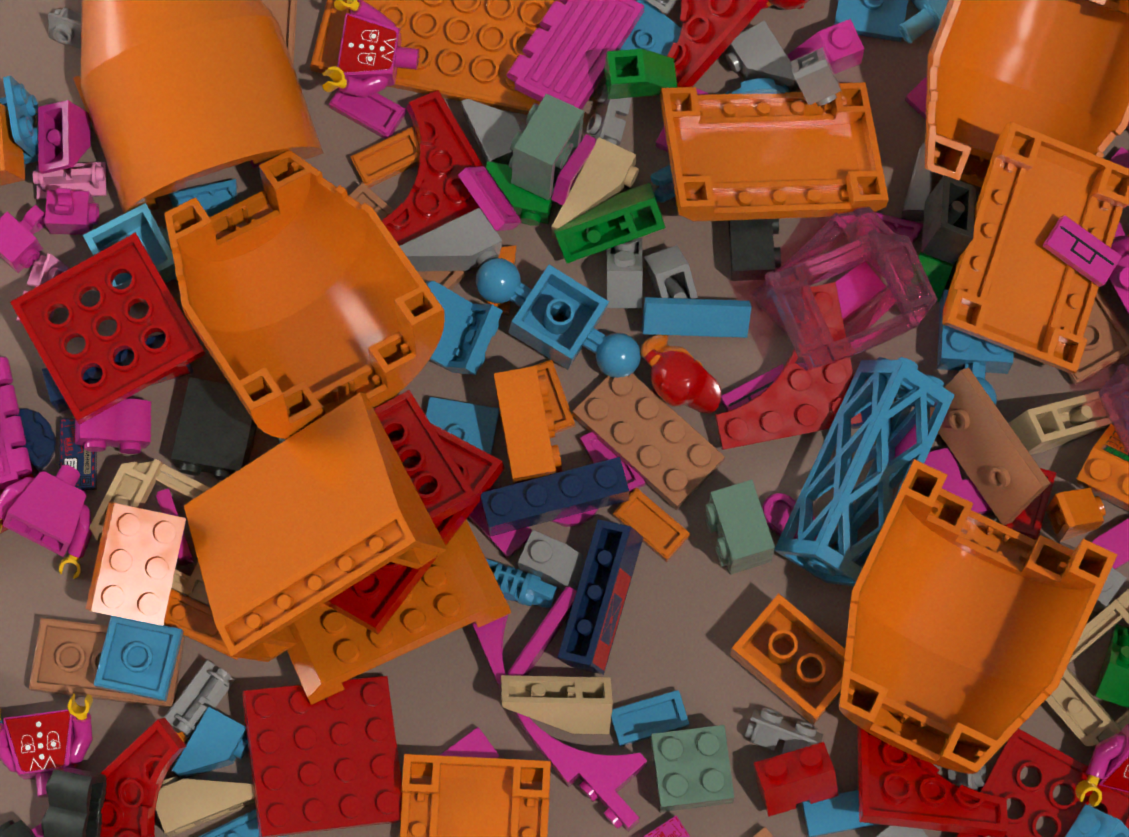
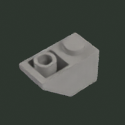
[607,238,643,308]

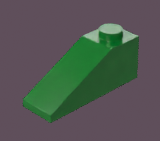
[554,182,666,264]

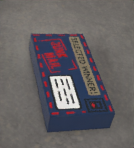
[59,418,97,490]

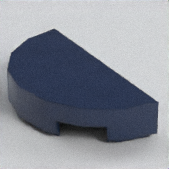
[15,409,56,472]

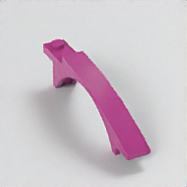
[471,614,647,832]

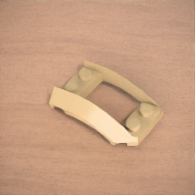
[89,459,211,606]
[1046,589,1129,746]

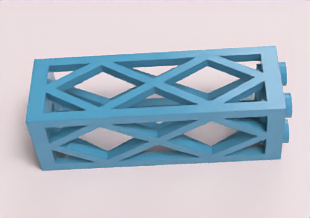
[774,357,955,586]

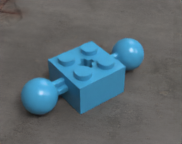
[476,258,641,378]
[937,258,1013,405]

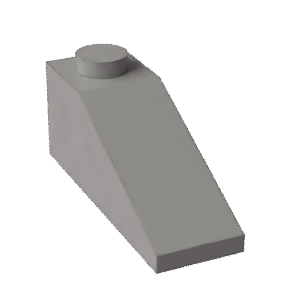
[400,208,502,271]

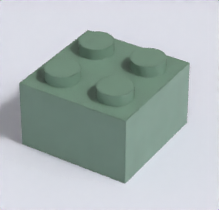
[509,93,584,200]
[704,479,775,575]
[651,725,735,812]

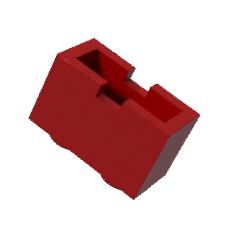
[754,742,839,817]

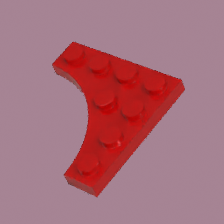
[667,0,769,87]
[381,90,483,246]
[715,282,862,450]
[100,717,187,837]
[857,726,1008,837]

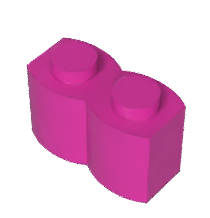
[75,399,151,454]

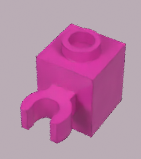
[45,188,99,235]
[0,205,46,273]

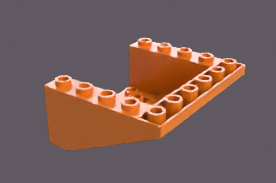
[183,392,448,662]

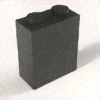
[171,377,257,481]

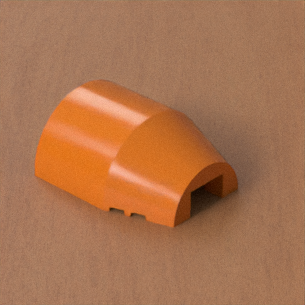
[81,0,324,214]
[925,0,1129,188]
[164,150,445,439]
[839,459,1118,774]

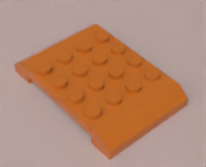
[660,82,889,222]
[942,122,1129,374]
[287,519,511,705]
[400,754,551,837]

